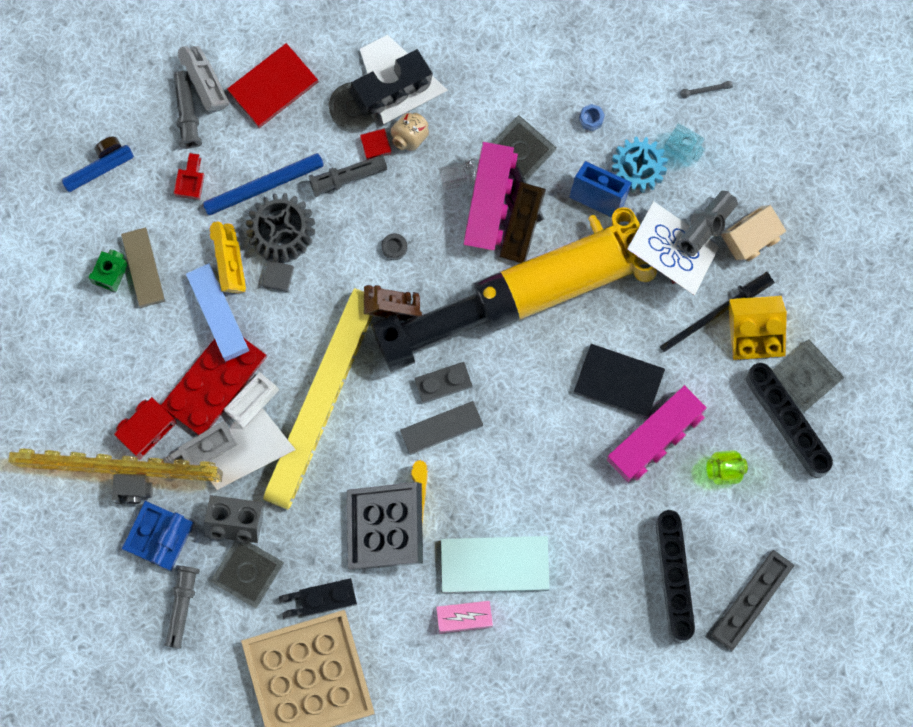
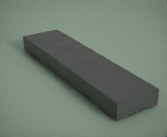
[710,550,795,652]

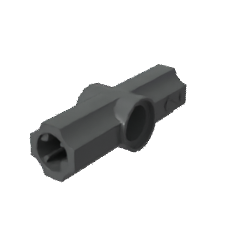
[677,190,738,256]

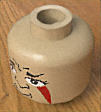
[391,113,429,151]

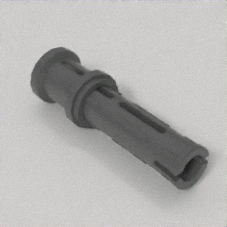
[173,71,202,149]
[308,155,388,197]
[164,565,200,648]

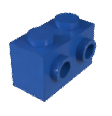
[569,161,632,218]

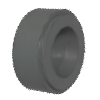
[381,233,408,260]

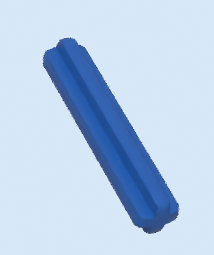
[62,145,134,192]

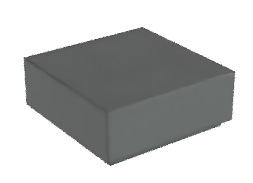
[262,260,294,292]

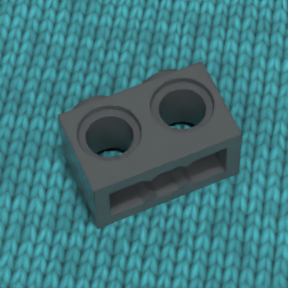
[204,495,263,543]

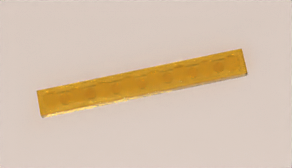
[8,448,223,482]

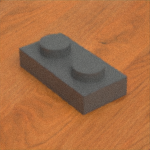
[415,362,473,404]

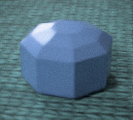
[579,104,605,131]

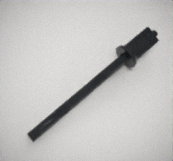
[660,272,775,352]

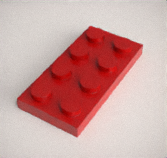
[161,337,267,435]

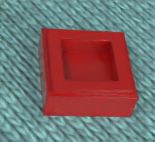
[360,128,392,160]

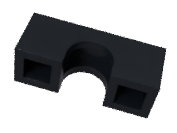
[350,49,433,117]

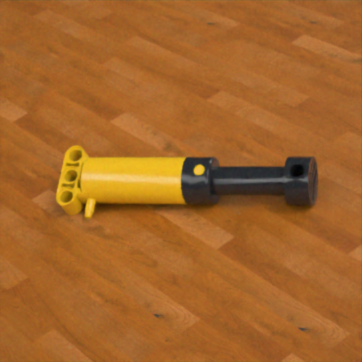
[371,207,657,373]

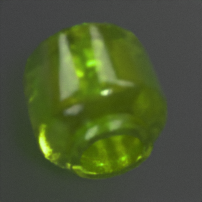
[706,450,748,485]

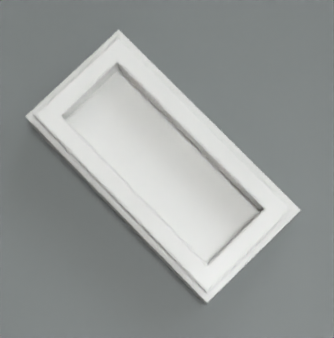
[224,372,279,428]

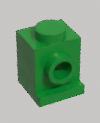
[88,249,128,293]

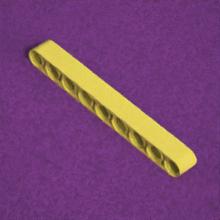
[263,288,373,510]

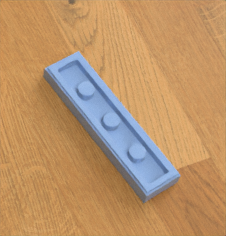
[186,263,249,362]

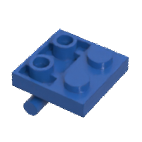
[122,501,194,571]

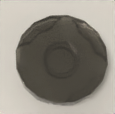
[329,82,378,133]

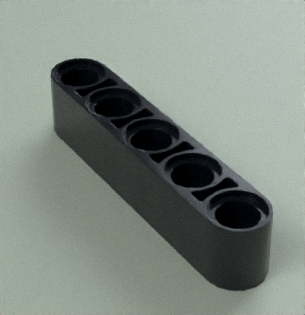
[746,363,833,478]
[656,510,695,643]

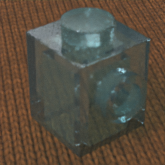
[664,123,705,167]

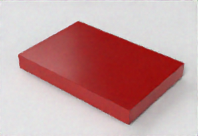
[227,43,319,129]

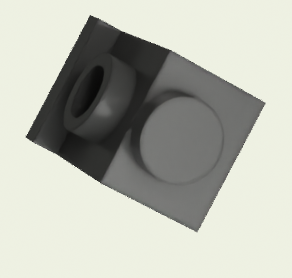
[112,474,153,504]

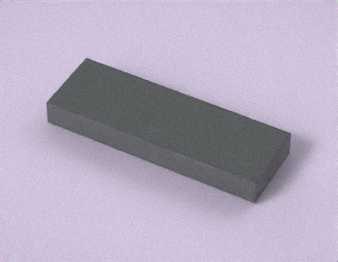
[400,401,483,455]

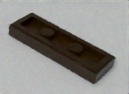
[499,182,546,263]

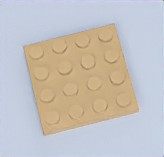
[241,610,375,727]

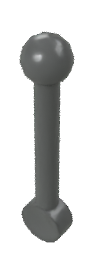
[680,81,733,98]

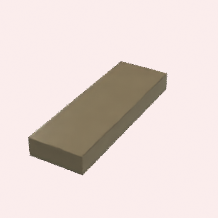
[121,227,166,308]

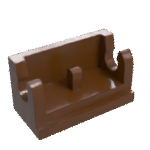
[364,285,422,321]

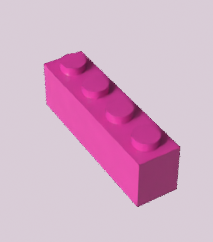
[463,141,518,250]
[607,385,707,483]

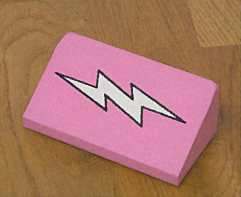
[437,601,493,634]

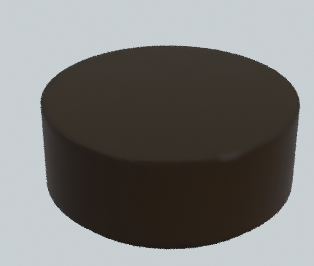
[94,136,122,158]

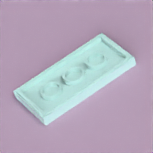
[441,536,550,593]

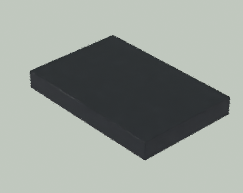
[574,344,665,419]

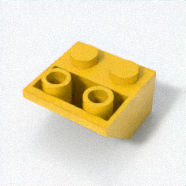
[729,296,787,360]

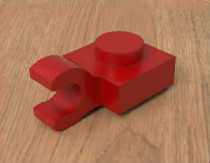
[174,153,205,200]

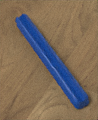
[203,153,324,215]

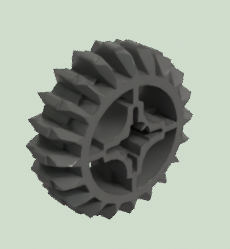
[246,193,315,262]

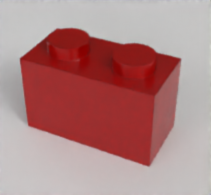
[114,397,177,460]

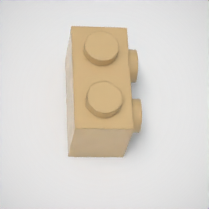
[721,205,786,261]

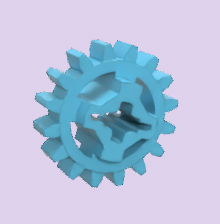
[612,137,668,193]

